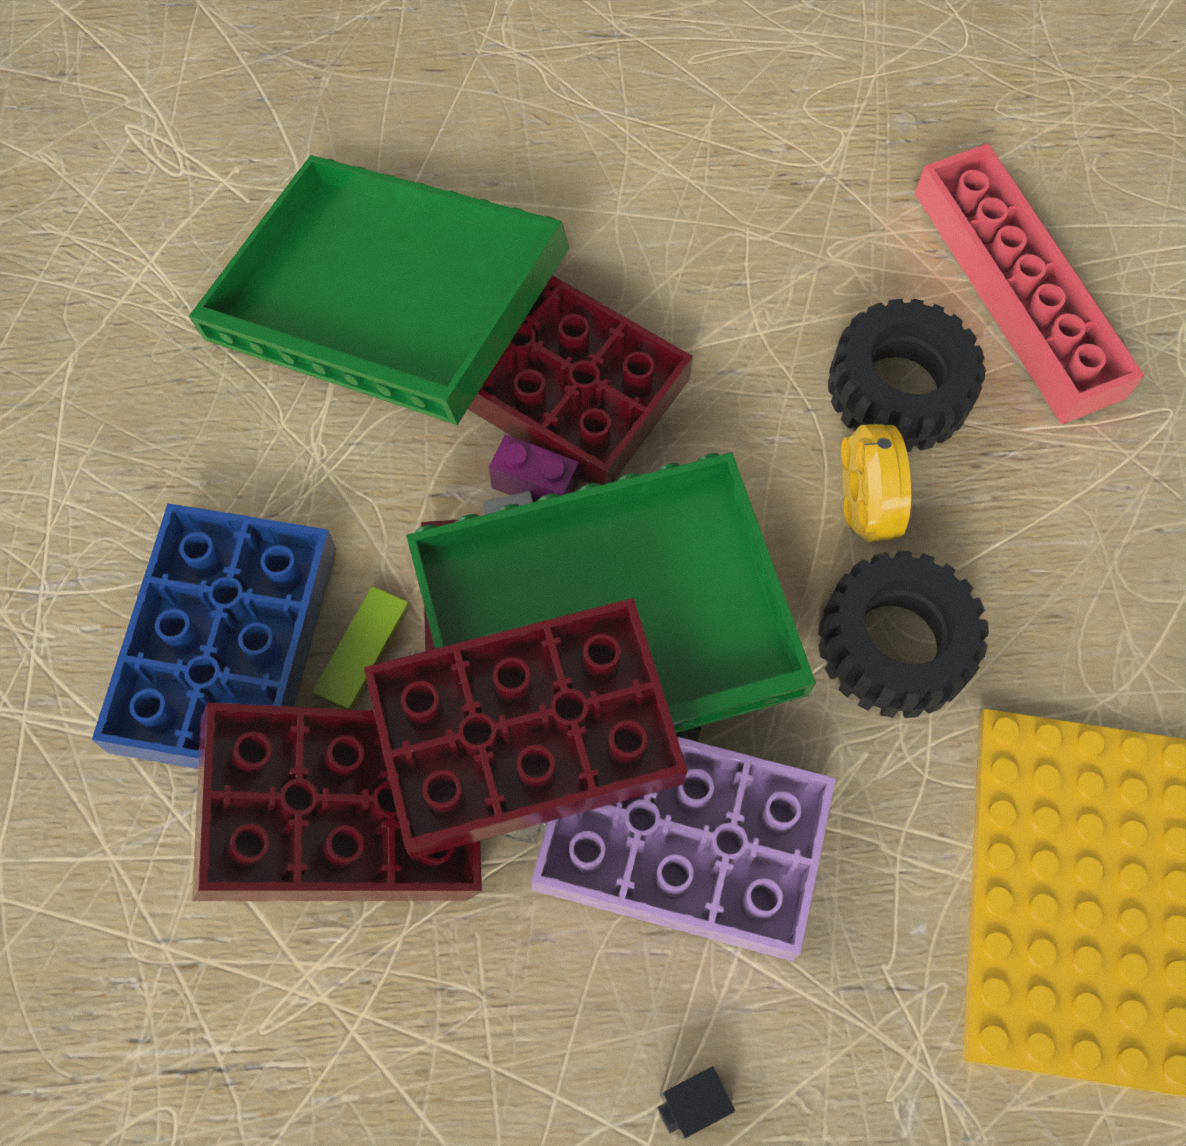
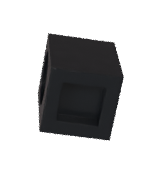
[657,1066,735,1139]

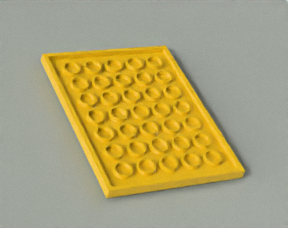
[963,709,1186,1098]

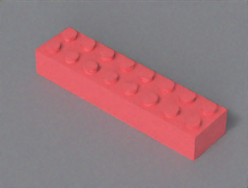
[915,143,1144,425]

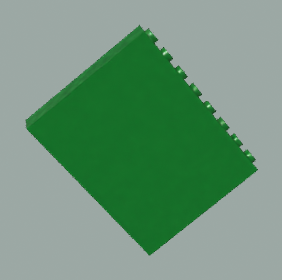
[189,155,569,425]
[406,452,816,733]

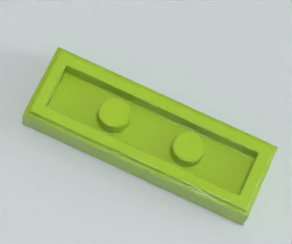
[312,586,410,709]

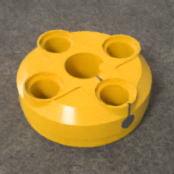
[841,424,911,543]

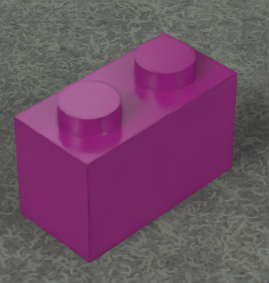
[489,434,579,502]

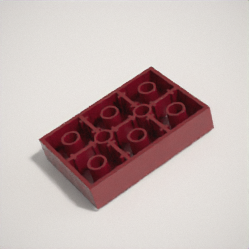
[468,275,693,485]
[364,598,688,859]
[192,702,482,901]

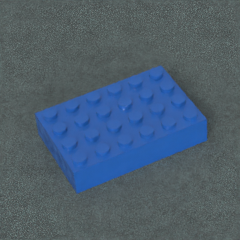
[92,503,336,769]

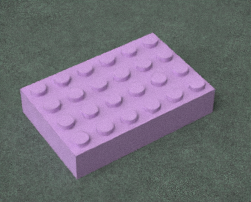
[531,737,836,961]

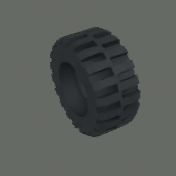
[828,299,986,452]
[818,551,989,718]

